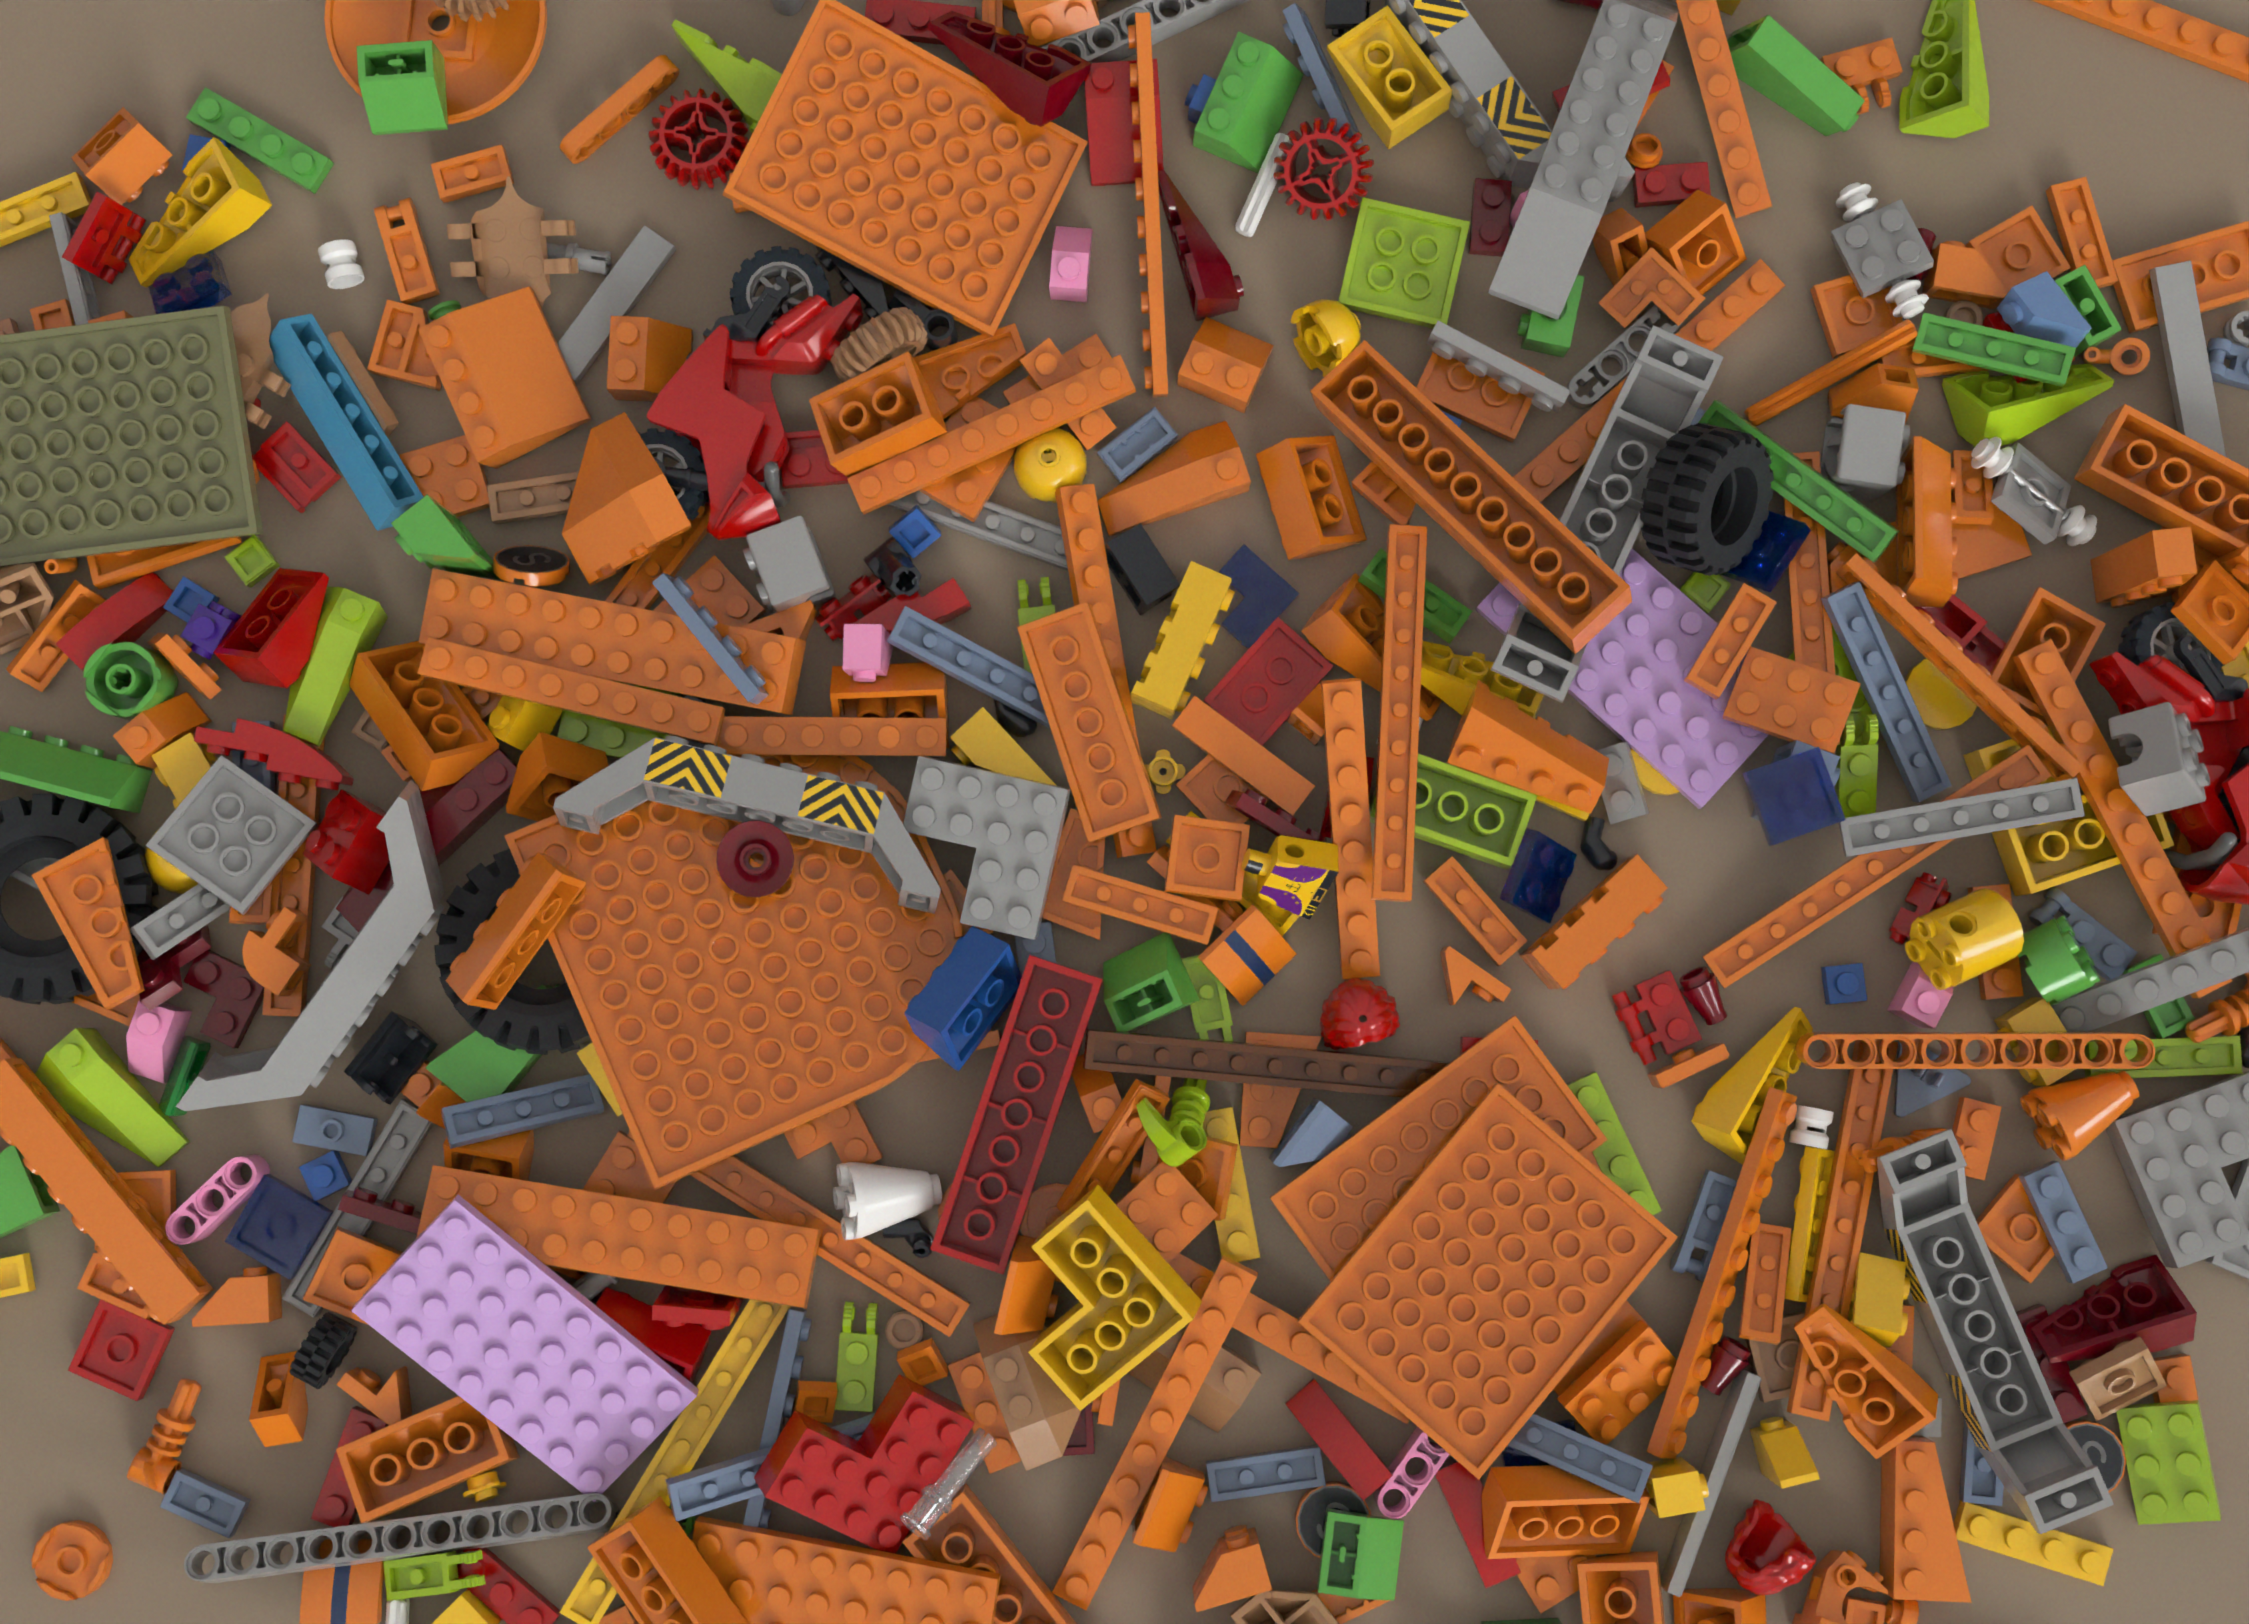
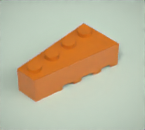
[1447,680,1609,814]
[1519,854,1668,990]

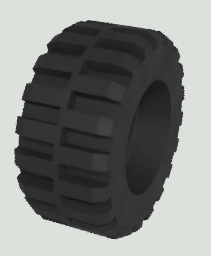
[1640,423,1774,576]

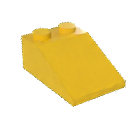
[1327,5,1452,150]

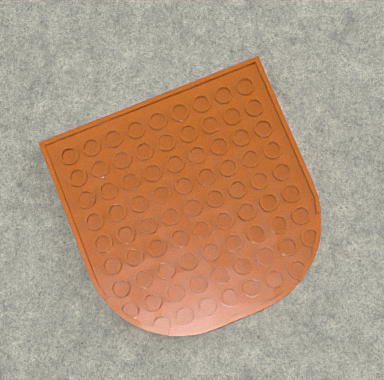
[504,754,963,1190]

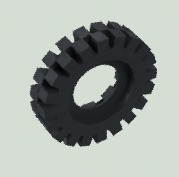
[0,794,159,1005]
[434,849,591,1055]

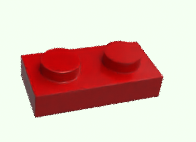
[1632,162,1711,208]

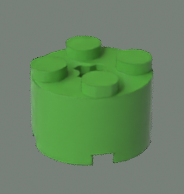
[83,642,178,721]
[2018,915,2101,1006]

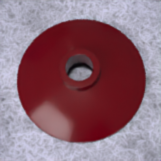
[716,821,794,898]

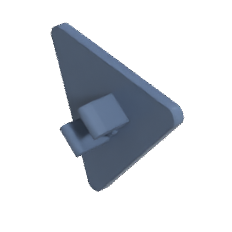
[1894,1041,1971,1117]

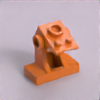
[1792,1550,1888,1624]

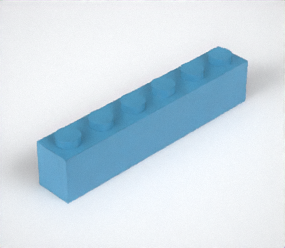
[269,313,424,531]

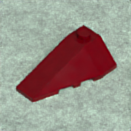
[929,11,1092,127]
[1158,169,1244,321]
[2031,1255,2197,1363]

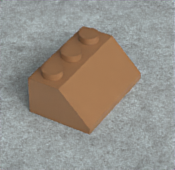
[1128,1324,1261,1433]

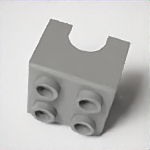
[1821,404,1910,502]
[743,516,836,612]
[2108,702,2210,816]

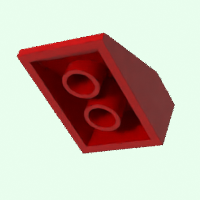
[1084,59,1164,186]
[213,568,329,688]

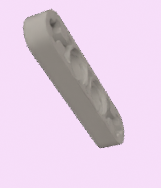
[1567,305,1683,409]

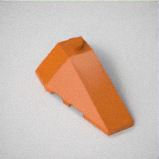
[1097,421,1251,537]
[1301,573,1442,721]
[1794,1303,1938,1460]

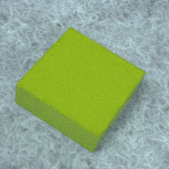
[225,535,280,588]
[1679,571,1732,614]

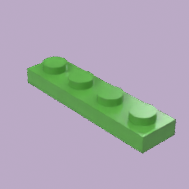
[186,87,334,194]
[1912,313,2076,387]

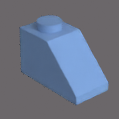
[1997,271,2092,347]

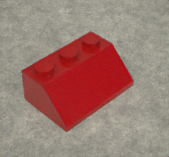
[596,1287,712,1384]

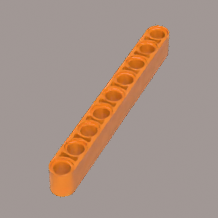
[1795,1031,2155,1069]

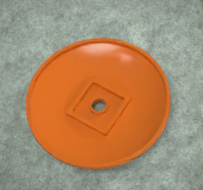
[324,0,547,124]

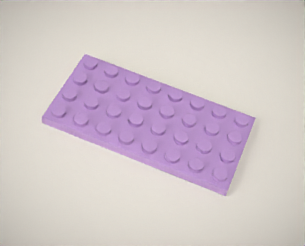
[1475,519,1769,809]
[351,1194,698,1502]

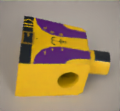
[1242,835,1339,920]

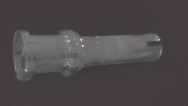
[900,1428,997,1540]

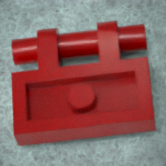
[62,192,146,284]
[1612,970,1702,1065]

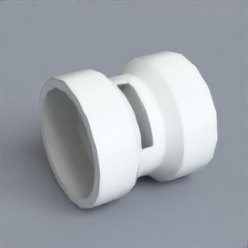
[318,239,365,289]
[1789,1105,1834,1149]

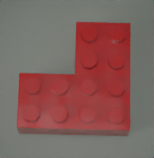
[754,1374,975,1554]

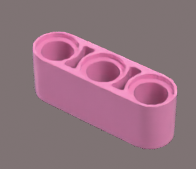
[165,1154,270,1245]
[1374,1426,1450,1519]

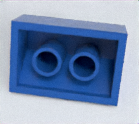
[904,926,1022,1071]

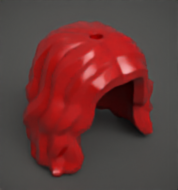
[1320,978,1400,1050]
[1725,1499,1816,1595]

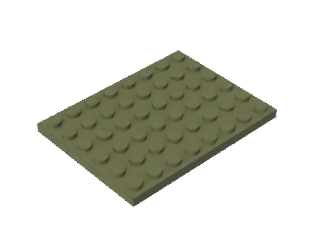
[0,305,263,567]

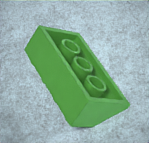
[0,726,152,814]

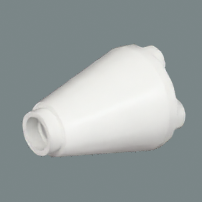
[833,1162,942,1240]

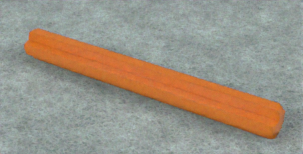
[1744,320,1918,427]

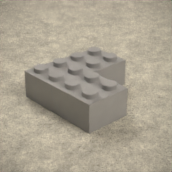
[903,756,1071,940]
[2106,1071,2249,1268]

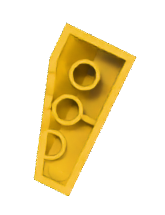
[128,137,272,288]
[1421,641,1545,719]
[1691,1007,1813,1165]

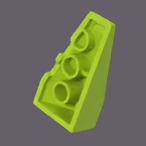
[1899,0,1989,138]
[671,19,782,134]
[1942,364,2114,448]
[283,587,388,747]
[35,1028,190,1167]

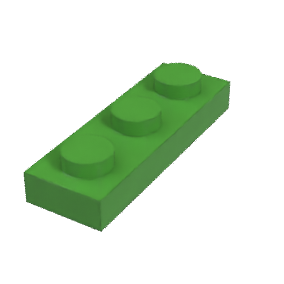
[1358,548,1473,644]

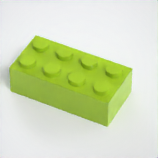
[1369,753,1538,870]

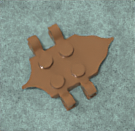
[447,176,579,309]
[230,293,291,429]

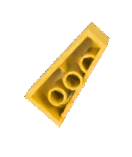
[1131,561,1236,720]

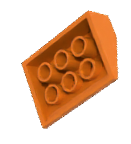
[418,286,591,469]

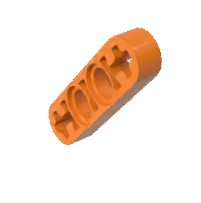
[559,54,679,164]

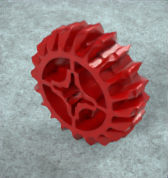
[648,88,749,190]
[1274,117,1374,221]

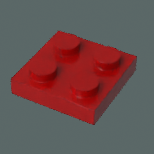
[652,1286,743,1330]
[68,1299,175,1401]

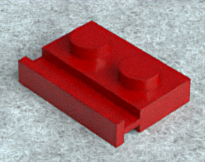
[252,421,341,513]
[781,430,849,489]

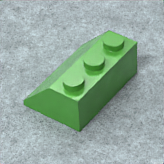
[1193,31,1304,173]
[391,494,499,579]

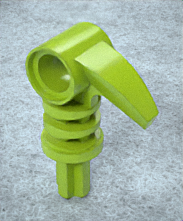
[1136,1078,1210,1167]

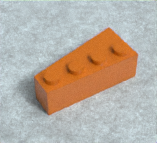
[2090,527,2197,608]
[1879,1436,1972,1603]

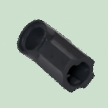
[888,290,958,351]
[863,536,922,597]

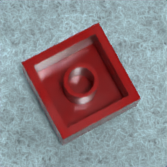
[303,789,390,895]

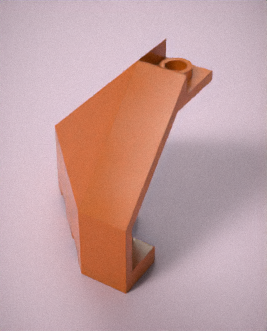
[562,412,691,587]

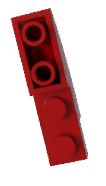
[194,718,354,791]

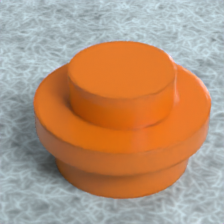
[1625,133,1663,168]

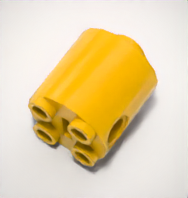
[1905,888,2024,990]

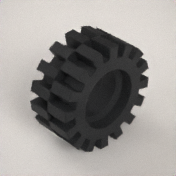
[289,1312,357,1389]

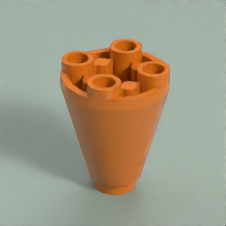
[2019,1070,2139,1161]

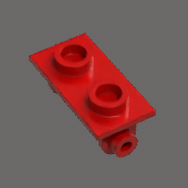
[815,573,892,641]
[1889,872,1952,945]

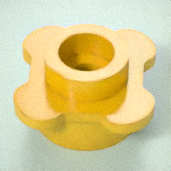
[1144,749,1186,794]
[463,1471,507,1503]

